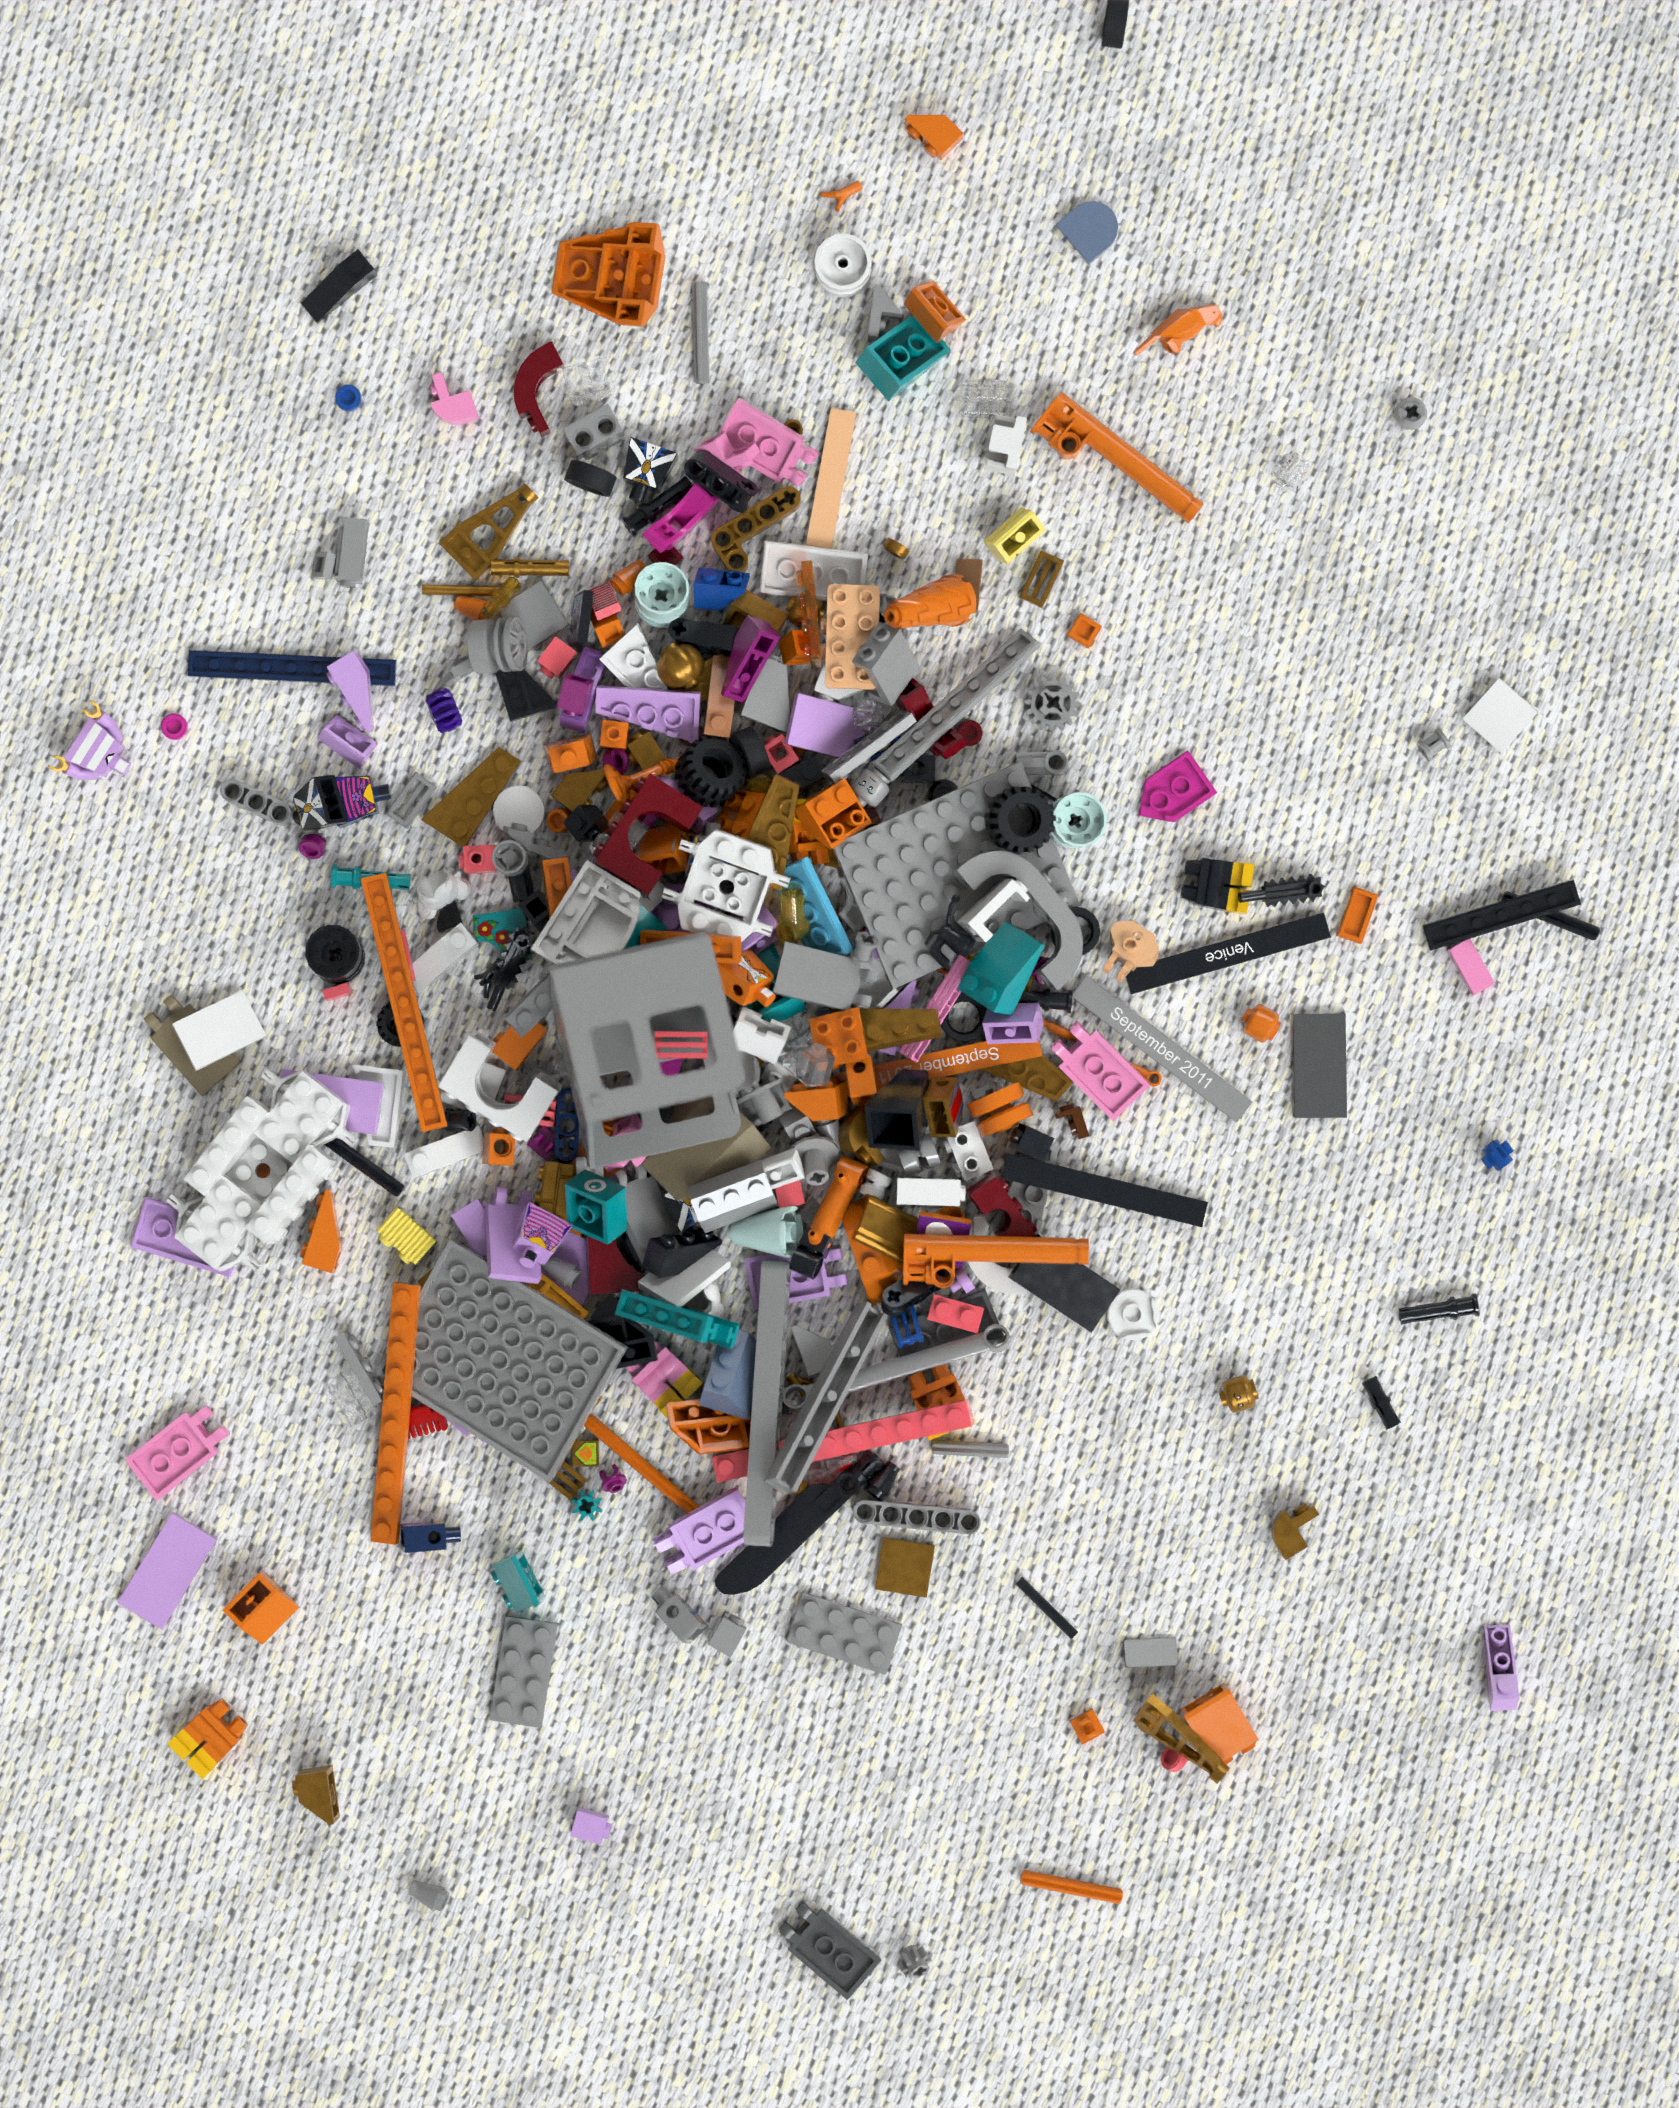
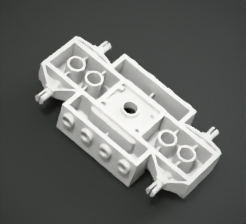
[166,1069,358,1272]

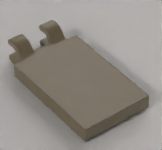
[143,995,242,1096]

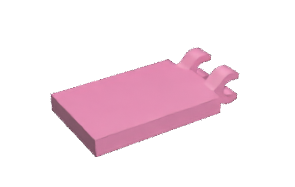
[719,398,819,487]
[1051,1020,1151,1121]
[125,1405,230,1501]

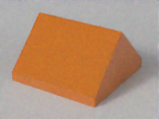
[904,280,967,344]

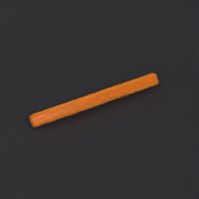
[584,1414,700,1514]

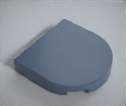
[1056,201,1118,265]

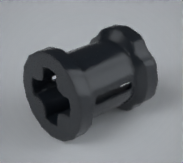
[444,1108,476,1131]

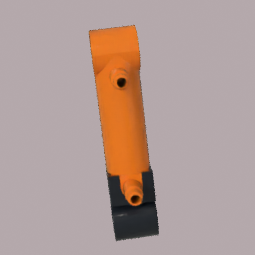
[789,1155,868,1280]

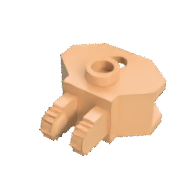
[1102,920,1159,982]

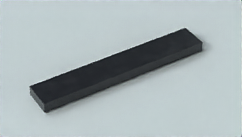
[1422,879,1581,951]

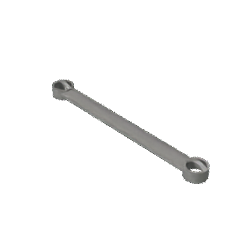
[783,1324,1010,1413]

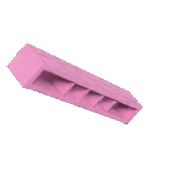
[899,955,971,1063]

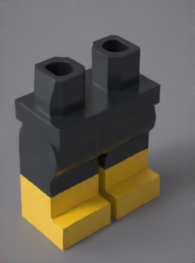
[1180,858,1255,915]

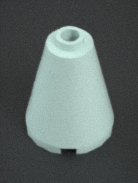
[728,1206,803,1258]

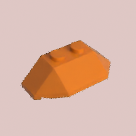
[842,1199,903,1305]
[666,1399,751,1454]

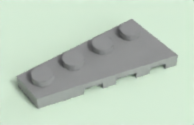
[988,1145,1058,1235]

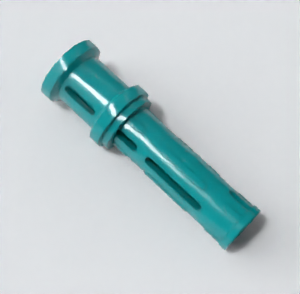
[331,864,411,891]

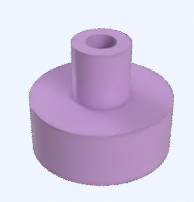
[949,1268,975,1294]

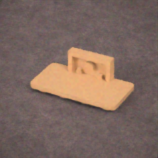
[820,584,880,690]

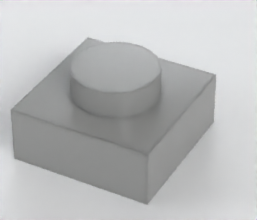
[311,551,336,580]

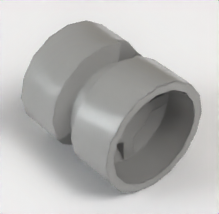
[492,840,529,876]
[896,1133,941,1177]

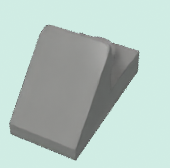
[868,285,902,341]

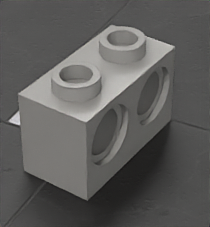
[563,404,624,460]

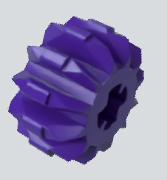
[425,688,462,733]

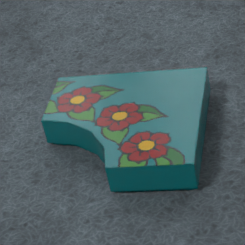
[473,908,532,961]

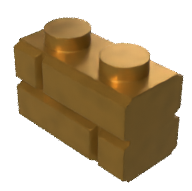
[534,1161,577,1217]

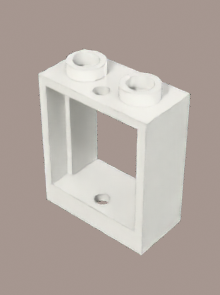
[896,1178,966,1206]

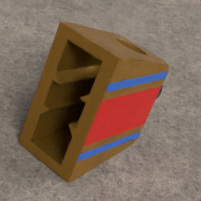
[922,1076,964,1137]

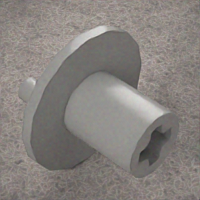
[736,1074,783,1125]
[789,1133,839,1186]

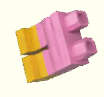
[626,1340,703,1418]

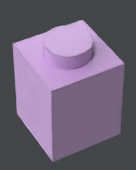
[570,1807,612,1844]

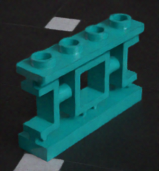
[615,1289,739,1349]

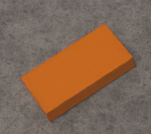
[1336,887,1378,944]

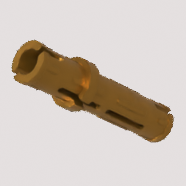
[491,557,569,578]

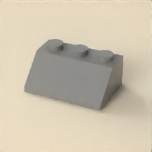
[687,1160,779,1233]

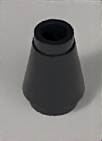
[865,1460,900,1501]

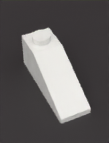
[412,923,480,993]
[404,1125,484,1179]

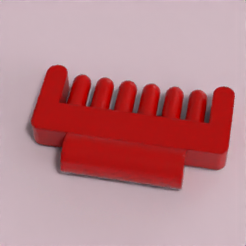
[408,1404,449,1440]

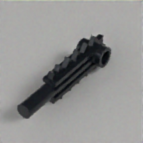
[1238,874,1325,907]
[487,926,535,1011]

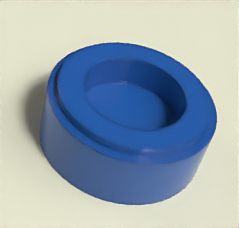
[335,385,362,412]

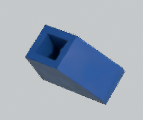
[694,568,750,611]

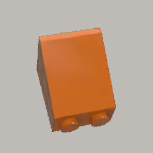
[1180,1683,1259,1765]

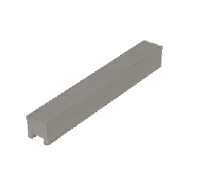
[764,1301,888,1495]

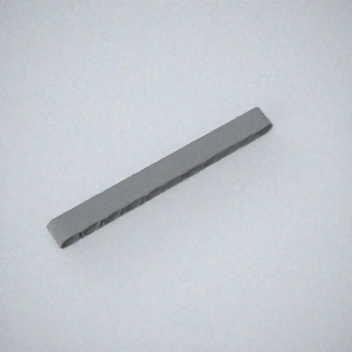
[743,1260,791,1547]

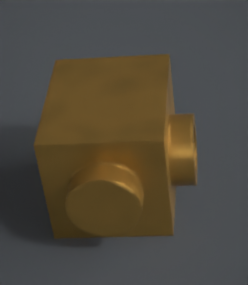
[627,731,666,770]

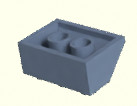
[699,1329,756,1420]

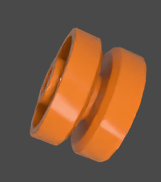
[967,1082,1034,1138]

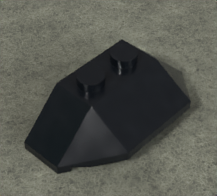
[587,1315,658,1369]

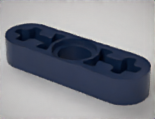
[553,1087,579,1164]

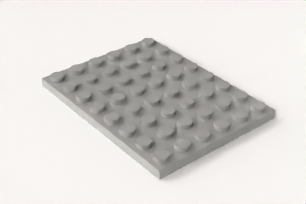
[833,762,1080,989]
[375,1238,628,1482]

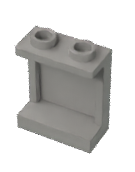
[852,623,920,706]

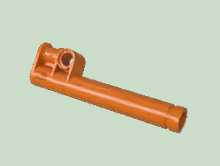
[1030,392,1204,524]
[903,1234,1089,1288]

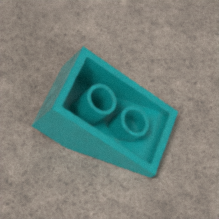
[855,315,951,401]
[957,921,1045,1015]
[746,944,806,1022]
[490,1549,545,1613]

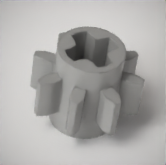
[897,1945,932,1978]

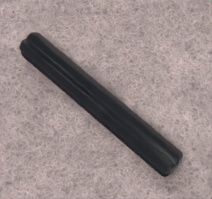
[1501,891,1600,940]
[324,1138,405,1197]

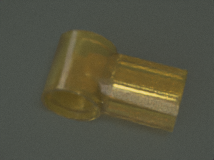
[776,889,810,943]

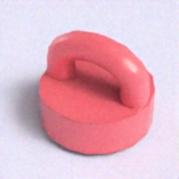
[1161,1747,1188,1772]

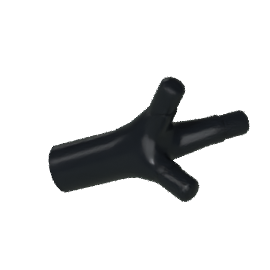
[474,958,501,999]

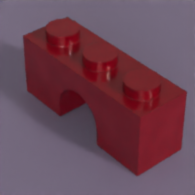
[965,1173,1038,1237]

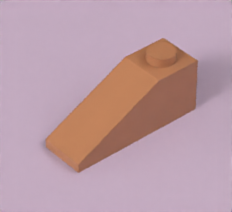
[703,655,734,738]

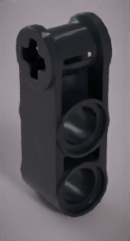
[684,450,758,513]
[668,618,740,657]
[881,1269,950,1317]

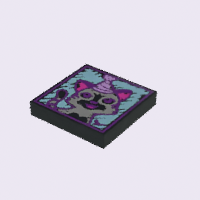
[568,590,594,648]

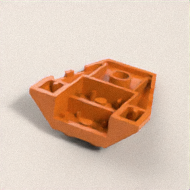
[552,222,666,327]

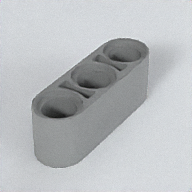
[220,779,293,826]

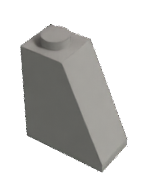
[736,654,790,733]

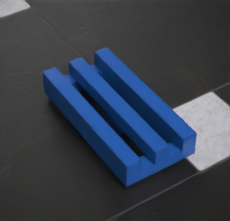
[889,1299,924,1348]

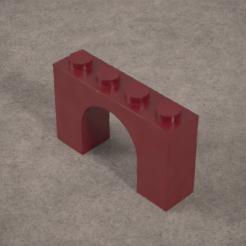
[592,773,703,898]

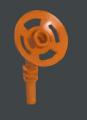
[604,757,679,806]

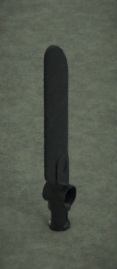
[715,1449,884,1595]

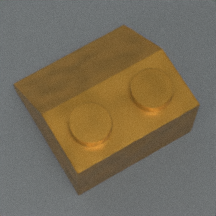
[722,589,789,635]
[292,1765,340,1825]

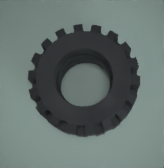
[675,735,747,808]
[985,787,1056,853]

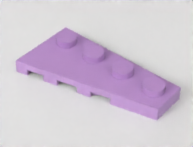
[595,685,701,743]

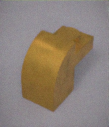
[838,1105,885,1166]
[1271,1503,1319,1560]

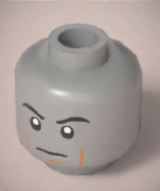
[851,768,890,808]

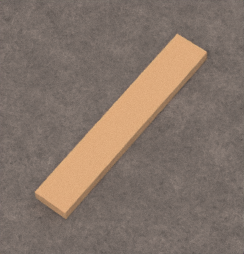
[806,408,856,549]

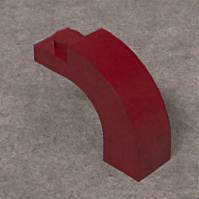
[514,341,565,437]
[895,678,967,760]

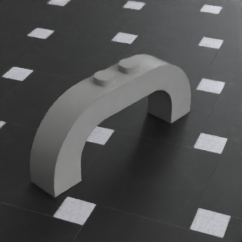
[952,851,1083,991]

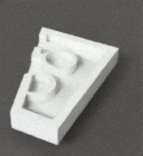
[353,1065,406,1148]

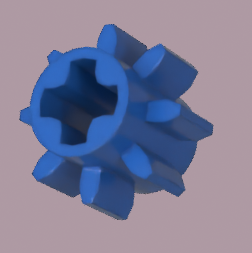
[1481,1139,1514,1171]

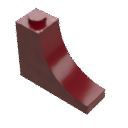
[585,1235,646,1294]

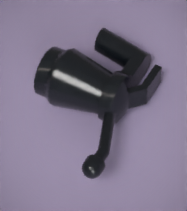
[924,895,976,969]

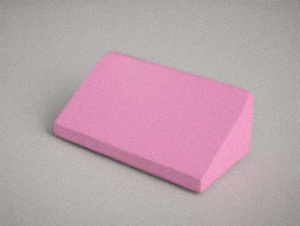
[1447,939,1495,996]

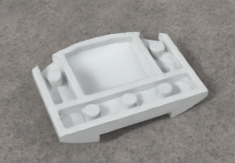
[531,860,641,964]

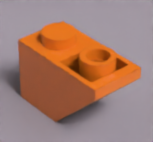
[905,115,963,160]

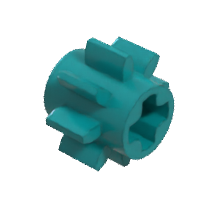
[571,1489,603,1521]

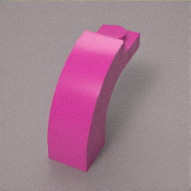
[643,483,720,553]

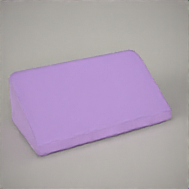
[318,714,378,769]

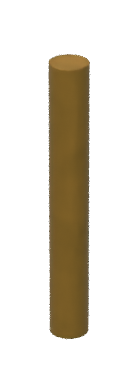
[422,584,501,596]

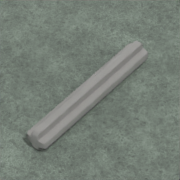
[692,281,710,384]

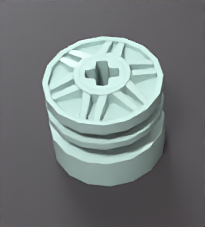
[634,562,689,628]
[1050,792,1107,849]

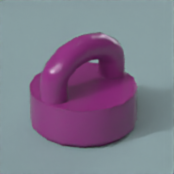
[602,749,629,774]
[298,834,327,859]

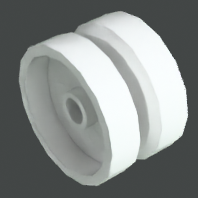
[814,233,871,298]

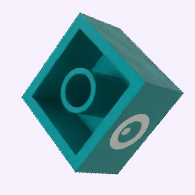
[565,1169,627,1245]

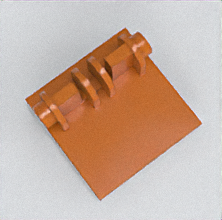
[809,1007,868,1070]

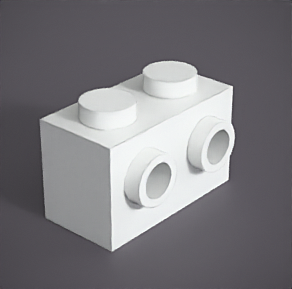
[942,1121,993,1181]

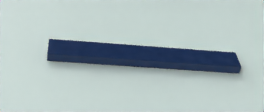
[188,650,397,686]

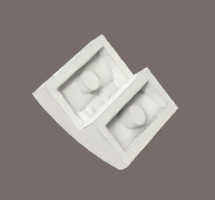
[1463,678,1538,753]

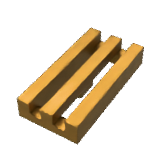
[1019,550,1064,609]
[547,1461,587,1500]

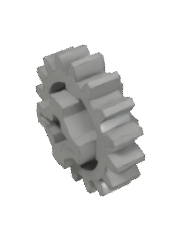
[1024,675,1081,732]

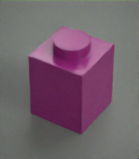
[557,673,594,716]

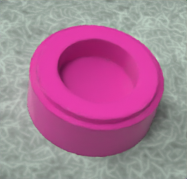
[161,713,188,740]

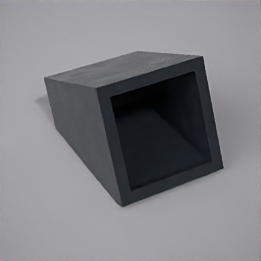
[865,1069,929,1151]

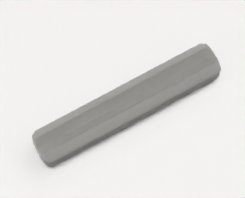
[932,1440,1009,1458]

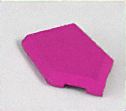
[1138,750,1217,822]

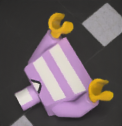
[48,700,131,780]

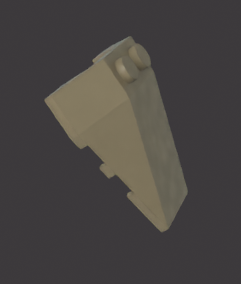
[642,1096,772,1202]

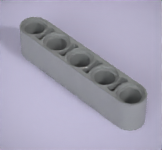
[853,1499,981,1534]

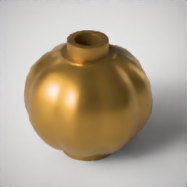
[657,642,705,691]

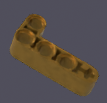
[711,486,801,572]

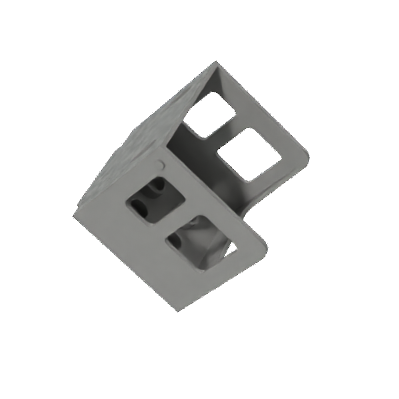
[548,931,744,1169]

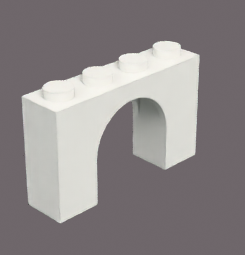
[438,1030,563,1142]

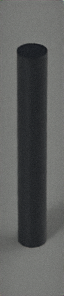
[1015,1577,1078,1639]

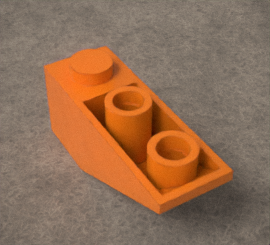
[300,1189,342,1273]

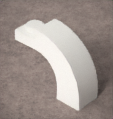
[967,1216,1027,1294]

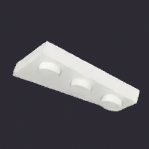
[600,623,670,690]

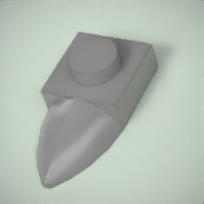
[433,656,474,691]

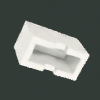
[733,1007,791,1064]

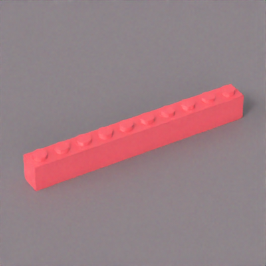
[711,1399,975,1483]

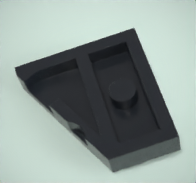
[495,669,558,722]

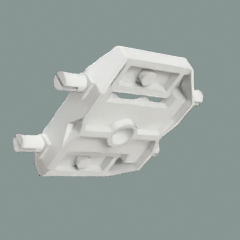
[661,829,791,942]

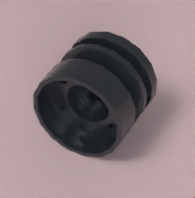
[305,925,366,984]

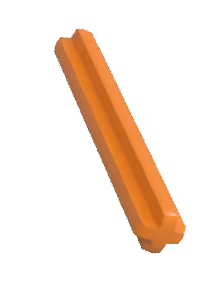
[1020,1870,1123,1904]

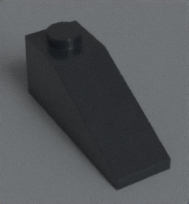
[301,249,377,324]

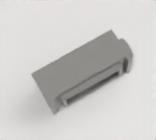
[334,517,369,588]

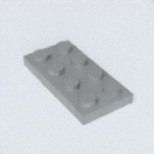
[787,1592,902,1675]
[490,1616,558,1728]

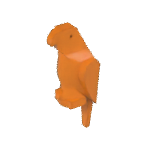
[1133,304,1222,355]

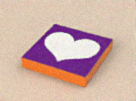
[916,1211,972,1268]

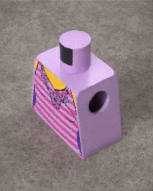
[512,1202,573,1268]

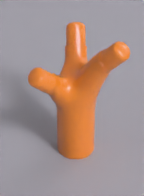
[820,180,863,212]

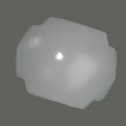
[1395,397,1427,430]

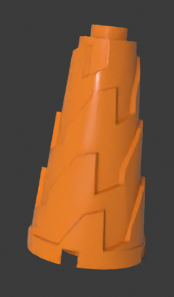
[884,573,977,629]

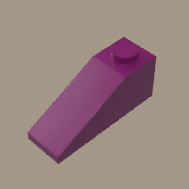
[721,615,780,703]

